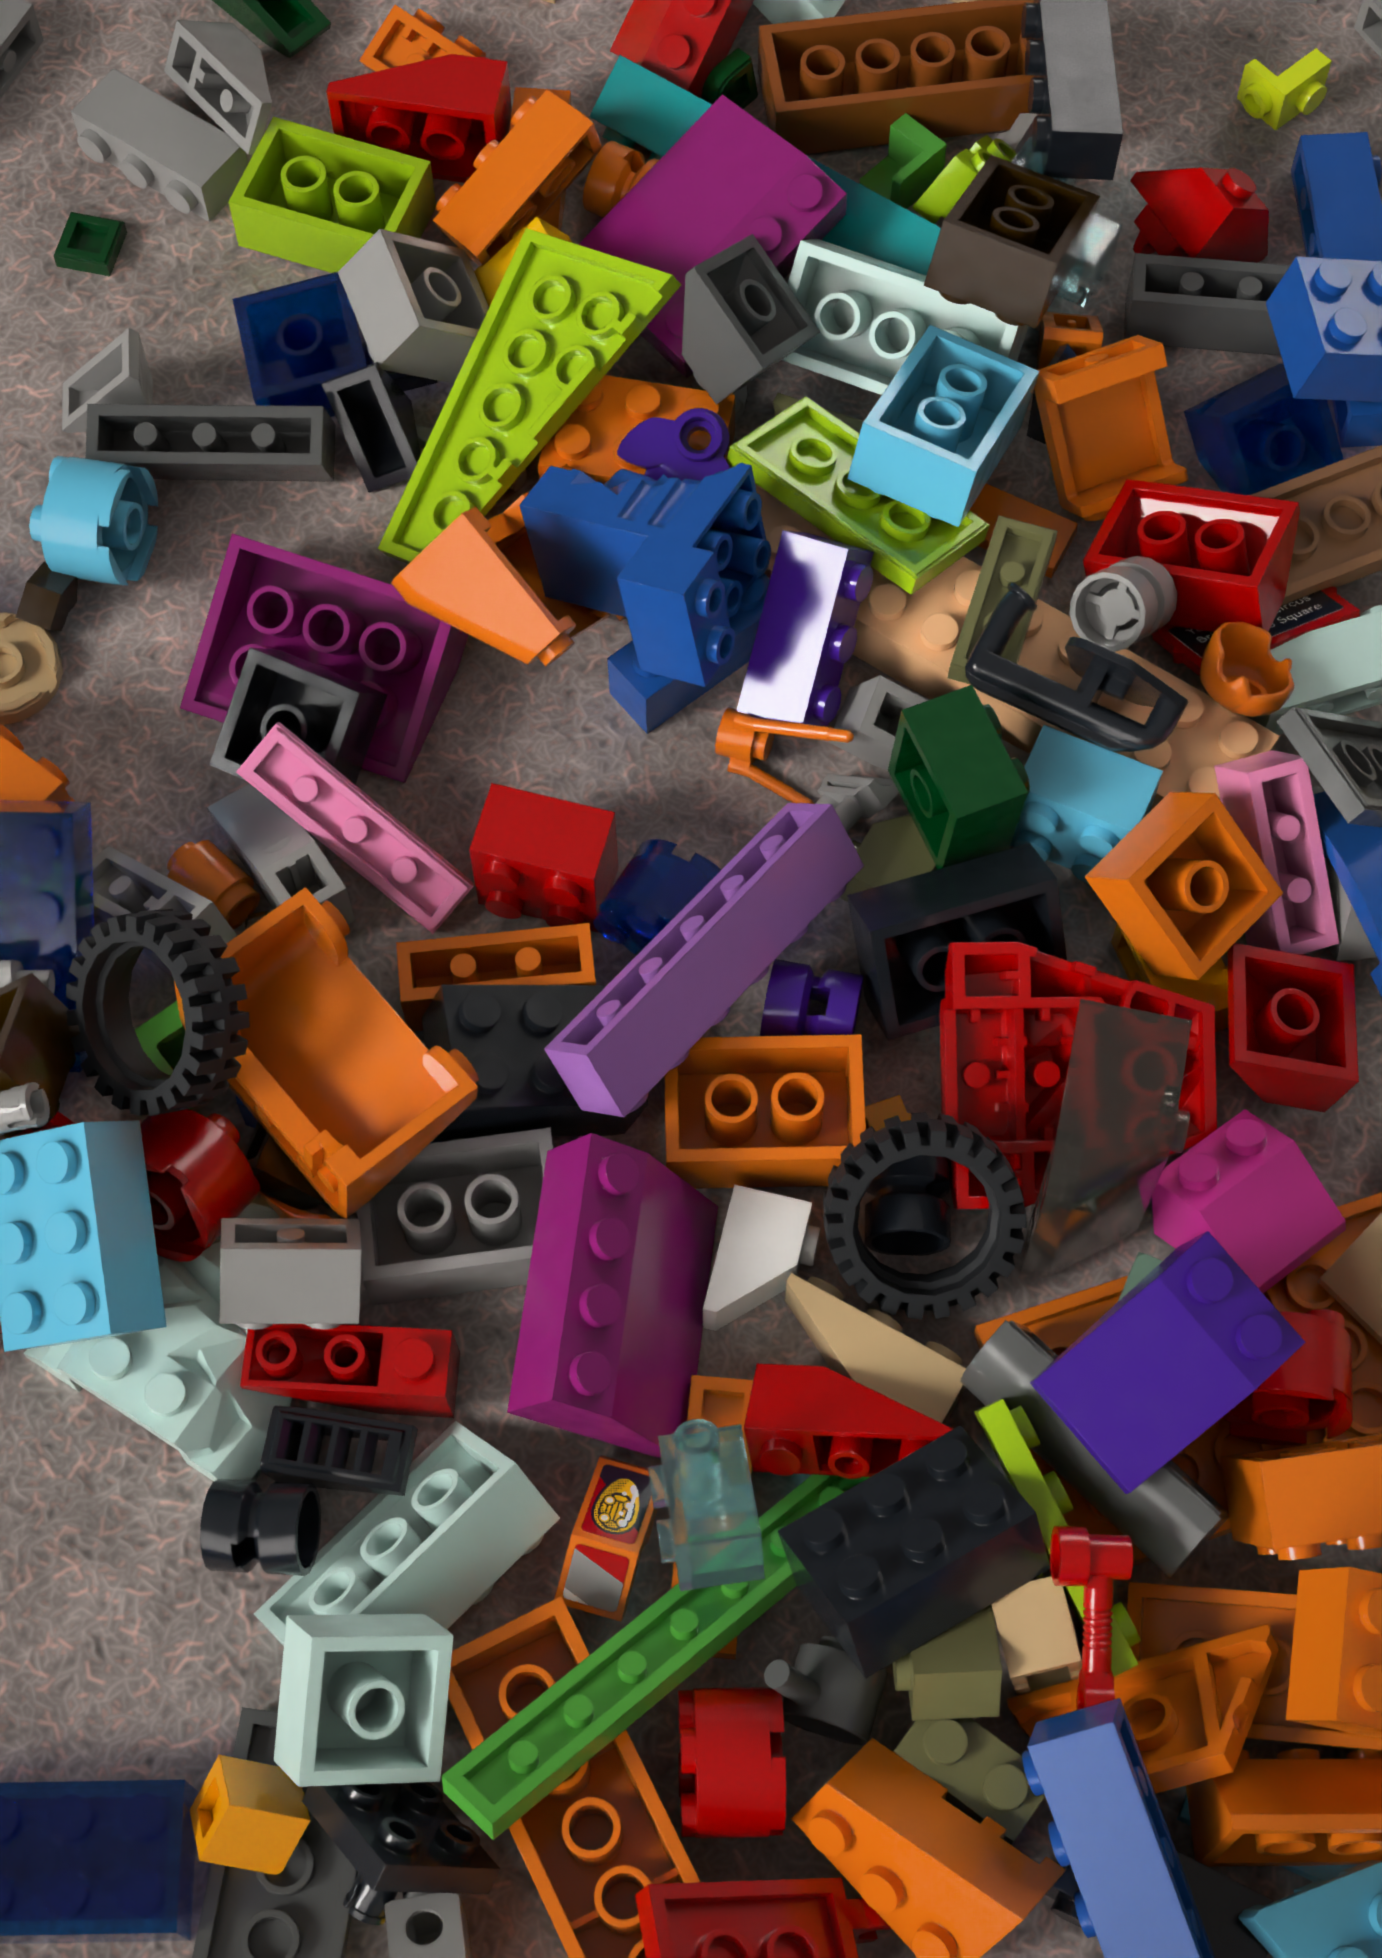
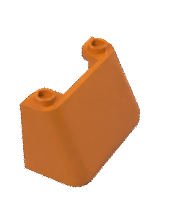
[391,464,626,667]
[174,887,479,1219]

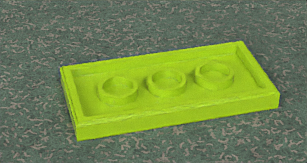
[726,396,990,595]

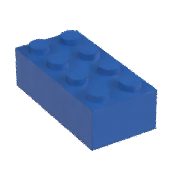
[1266,256,1382,402]

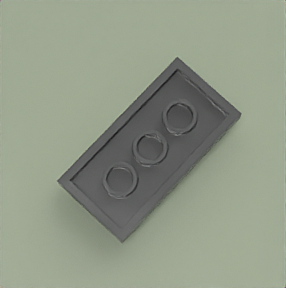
[192,1707,358,1958]

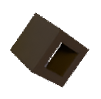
[15,562,78,631]

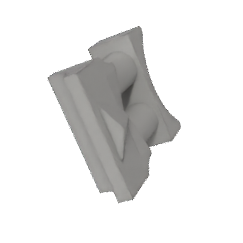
[815,774,899,832]

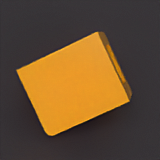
[189,1754,310,1875]

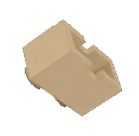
[991,1573,1082,1696]

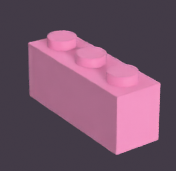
[1214,750,1340,955]

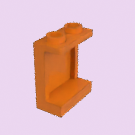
[1034,335,1189,521]

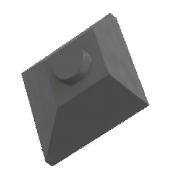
[682,234,820,405]

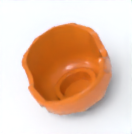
[1200,622,1295,717]

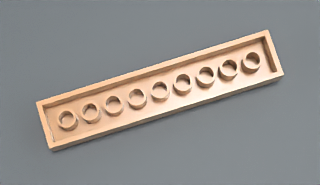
[755,483,1280,810]

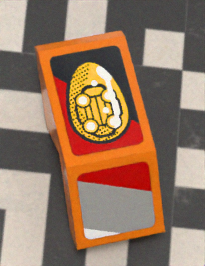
[554,1455,667,1622]

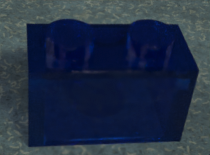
[1184,363,1344,495]

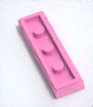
[236,722,475,934]

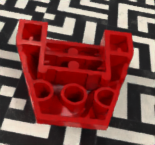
[940,942,1217,1209]

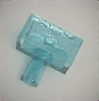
[648,1419,765,1591]

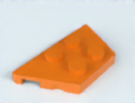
[1007,1623,1279,1794]

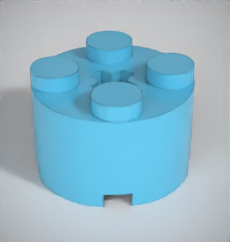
[29,456,158,585]

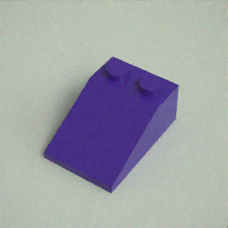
[1030,1231,1306,1494]

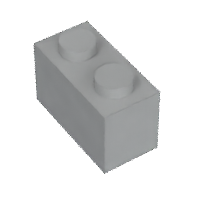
[219,1218,362,1330]

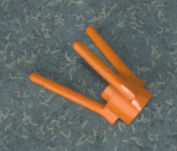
[715,707,854,804]

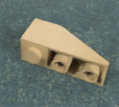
[785,1273,966,1425]

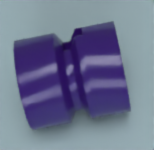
[760,959,864,1036]

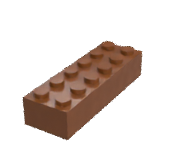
[758,0,1034,154]

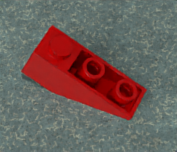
[240,1324,460,1418]
[744,1363,953,1479]

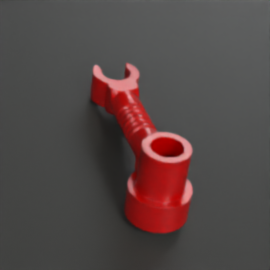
[1050,1526,1133,1710]

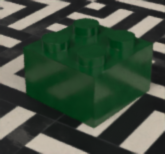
[888,685,1030,869]

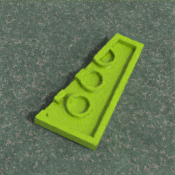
[974,1399,1141,1677]

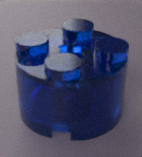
[593,839,722,955]

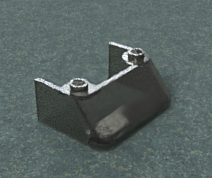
[1020,999,1192,1279]

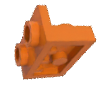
[359,5,486,72]

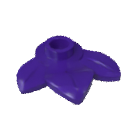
[617,408,730,481]

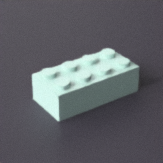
[782,239,1029,395]

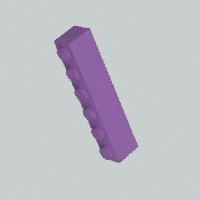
[544,803,864,1117]

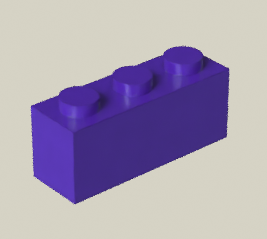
[737,530,874,727]

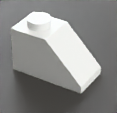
[703,1184,821,1331]

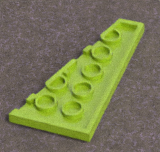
[377,228,681,564]

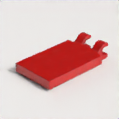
[635,1877,891,1958]

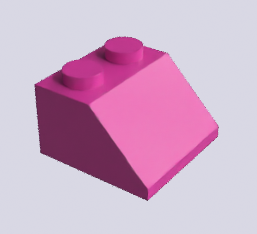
[1151,1109,1346,1293]

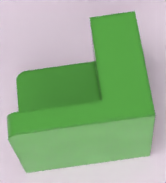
[860,113,947,209]

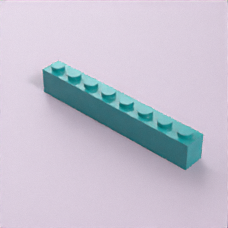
[589,55,941,276]

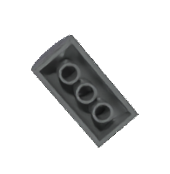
[960,1320,1229,1578]

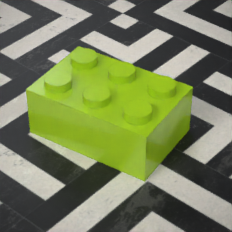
[228,116,436,275]

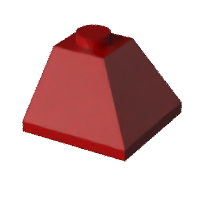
[1130,167,1269,263]

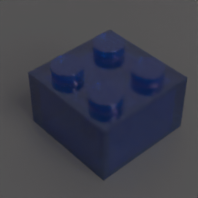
[232,272,372,417]

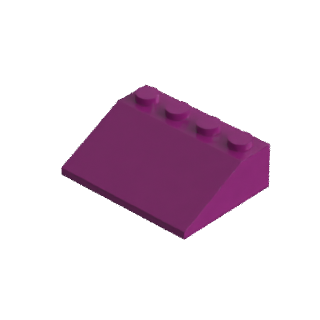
[578,94,847,378]
[180,533,468,783]
[507,1133,718,1463]

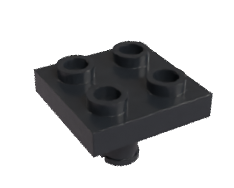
[302,1782,501,1925]

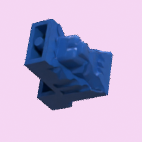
[519,463,771,687]

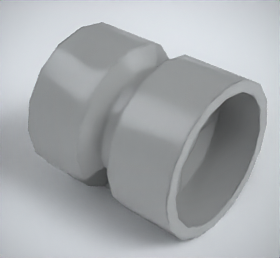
[1070,556,1177,652]

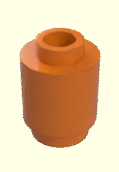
[167,840,260,930]

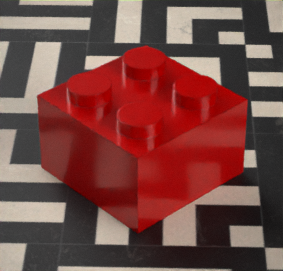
[469,783,619,933]

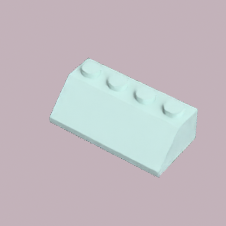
[254,1421,560,1646]

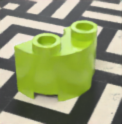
[912,134,1020,224]

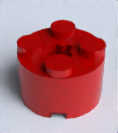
[140,1109,260,1262]
[1215,1309,1353,1445]
[678,1687,786,1838]

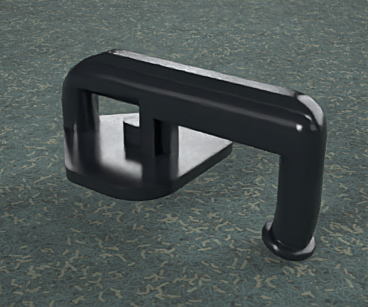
[965,582,1188,752]

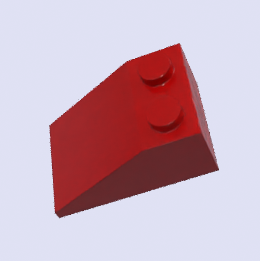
[326,54,512,183]

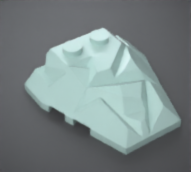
[24,1194,292,1481]

